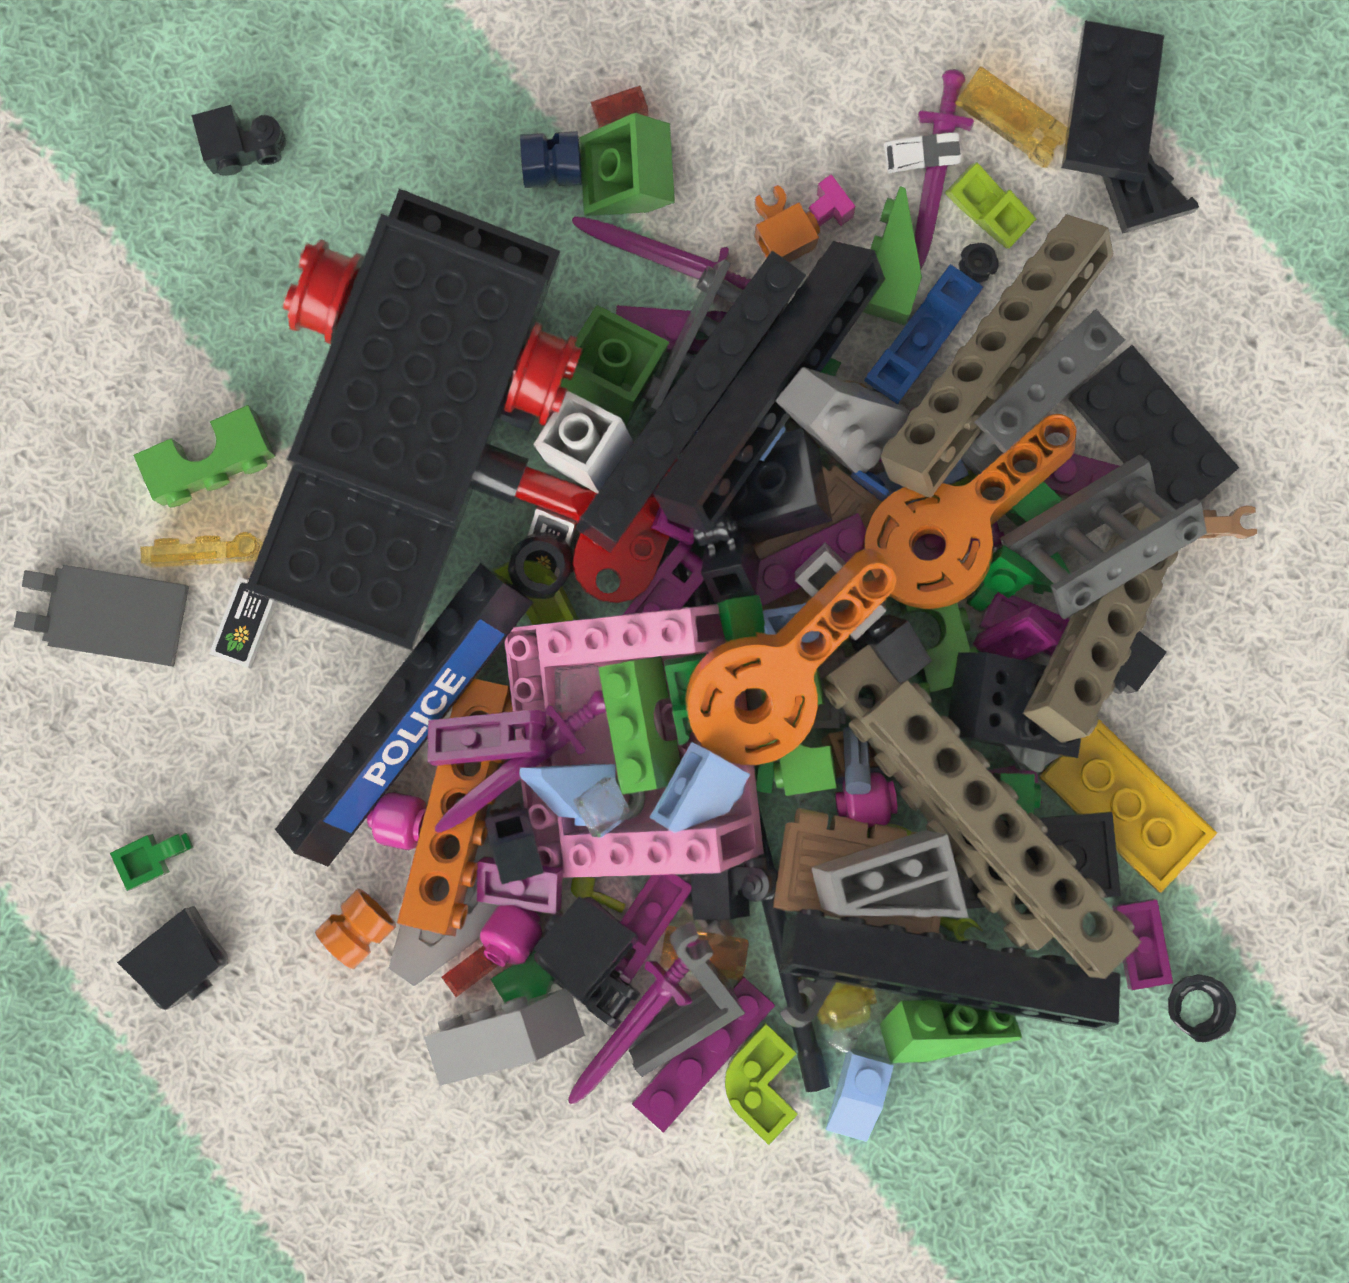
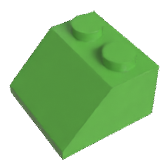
[579,113,675,216]
[561,305,669,426]

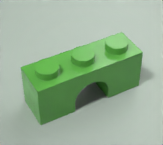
[133,405,276,508]
[899,578,978,693]
[598,656,681,794]
[761,667,838,796]

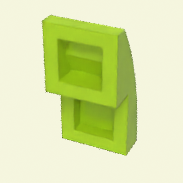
[945,162,1036,249]

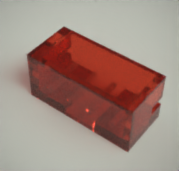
[591,85,648,129]
[441,945,499,997]

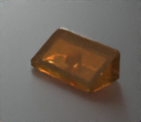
[660,926,749,980]

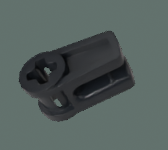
[553,972,641,1029]

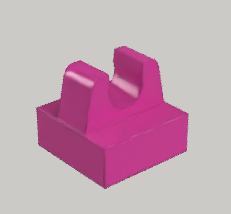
[808,174,855,227]

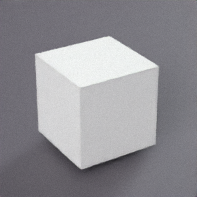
[534,391,634,493]

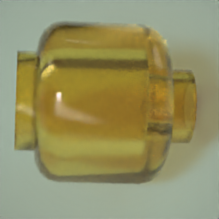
[817,983,877,1031]

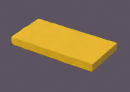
[1038,719,1217,893]

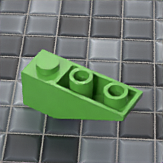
[863,186,922,326]
[879,1000,1022,1063]

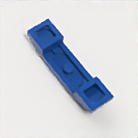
[864,264,983,404]

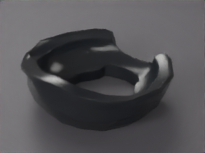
[508,532,574,599]
[1168,974,1236,1042]

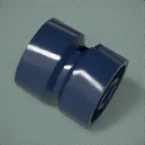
[520,131,582,188]

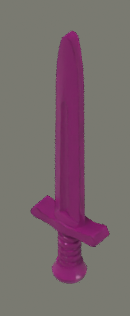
[915,69,974,270]
[572,217,751,290]
[435,690,606,833]
[568,939,700,1104]

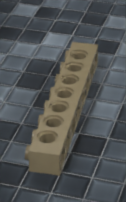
[880,214,1114,498]
[821,644,1063,950]
[860,680,1141,979]

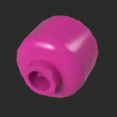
[835,772,898,828]
[367,792,427,850]
[479,905,543,967]

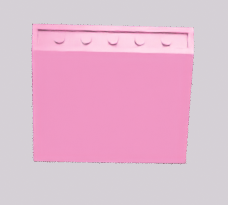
[505,604,764,878]

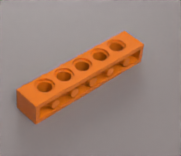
[397,679,513,936]

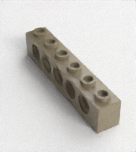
[1023,506,1178,743]

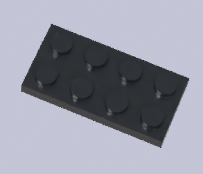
[1061,20,1164,183]
[1068,345,1239,510]
[953,812,1121,909]

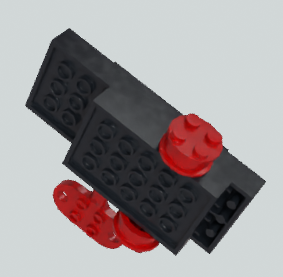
[245,188,677,651]

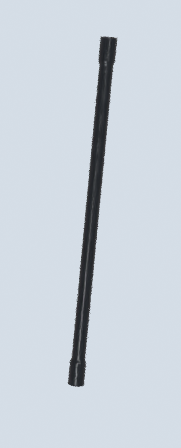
[678,556,830,1092]

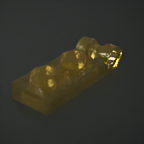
[955,66,1067,168]
[140,532,263,568]

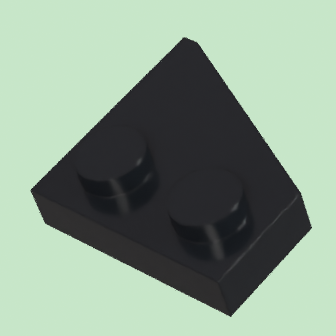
[1102,153,1199,234]

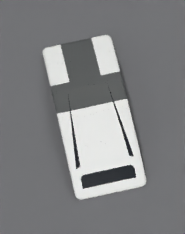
[884,133,961,174]

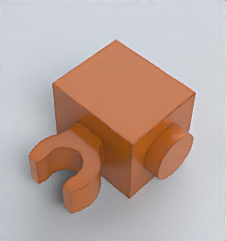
[754,185,821,263]

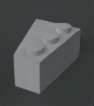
[776,367,911,473]
[811,830,968,918]
[424,988,585,1086]

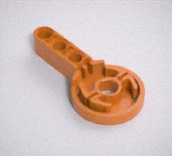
[865,414,1076,609]
[686,549,896,765]

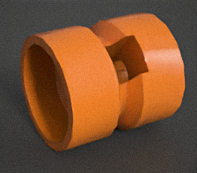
[315,888,396,969]

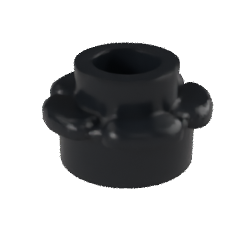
[958,243,999,283]

